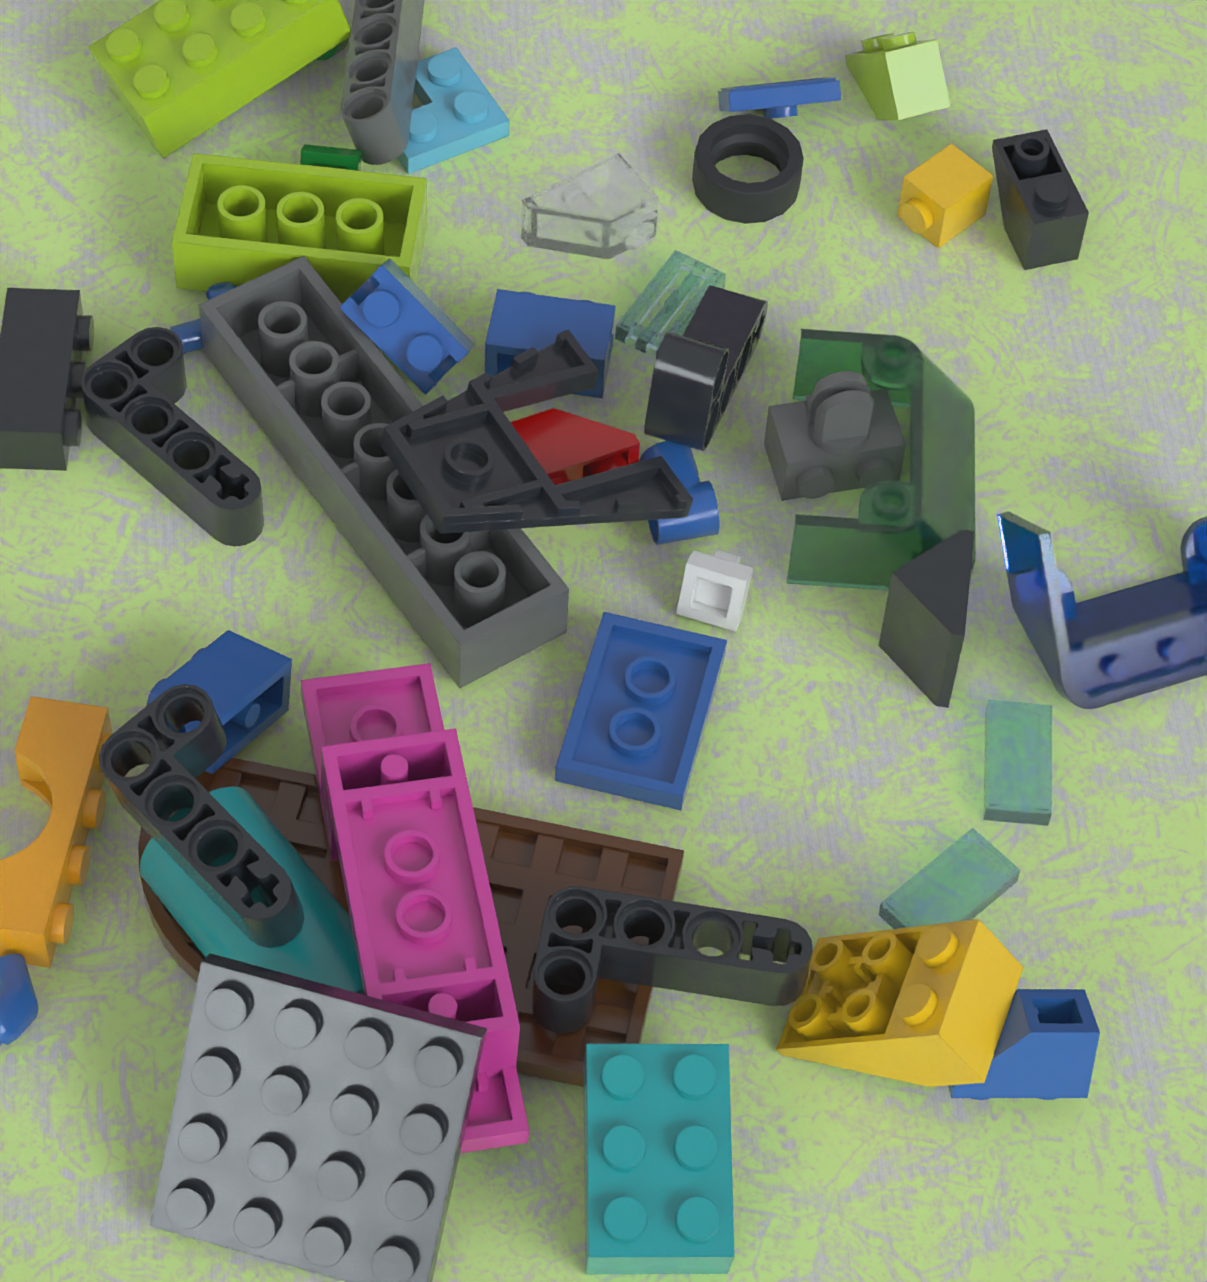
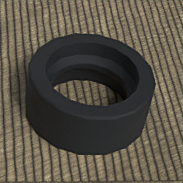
[692,114,804,224]

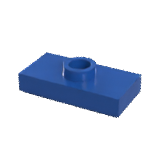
[718,77,841,119]

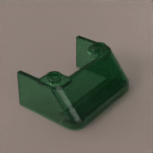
[787,329,976,591]

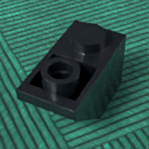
[992,129,1089,270]

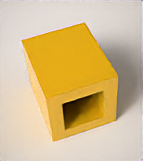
[897,143,993,248]

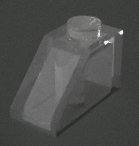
[521,153,659,260]

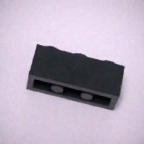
[0,288,94,471]

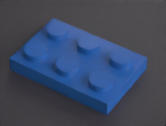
[555,612,727,811]

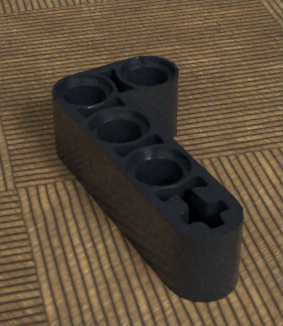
[644,285,768,451]
[81,327,264,547]
[99,684,304,948]
[532,886,813,1033]

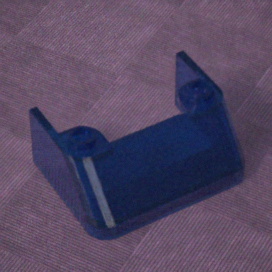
[997,511,1207,709]

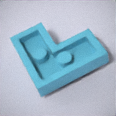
[397,47,509,174]

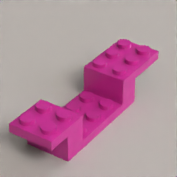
[301,663,529,1153]

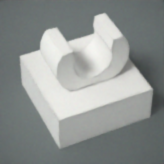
[676,549,753,632]

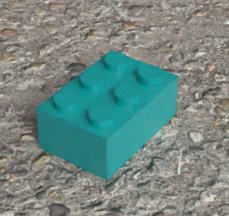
[583,1044,735,1274]

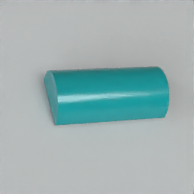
[140,787,364,995]

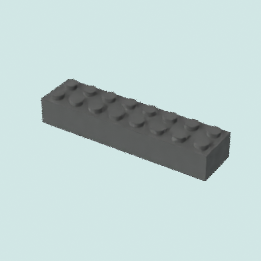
[199,256,569,688]

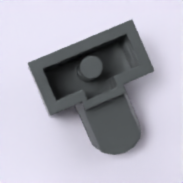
[764,371,906,501]

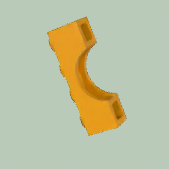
[0,696,112,968]

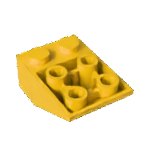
[776,919,1024,1087]

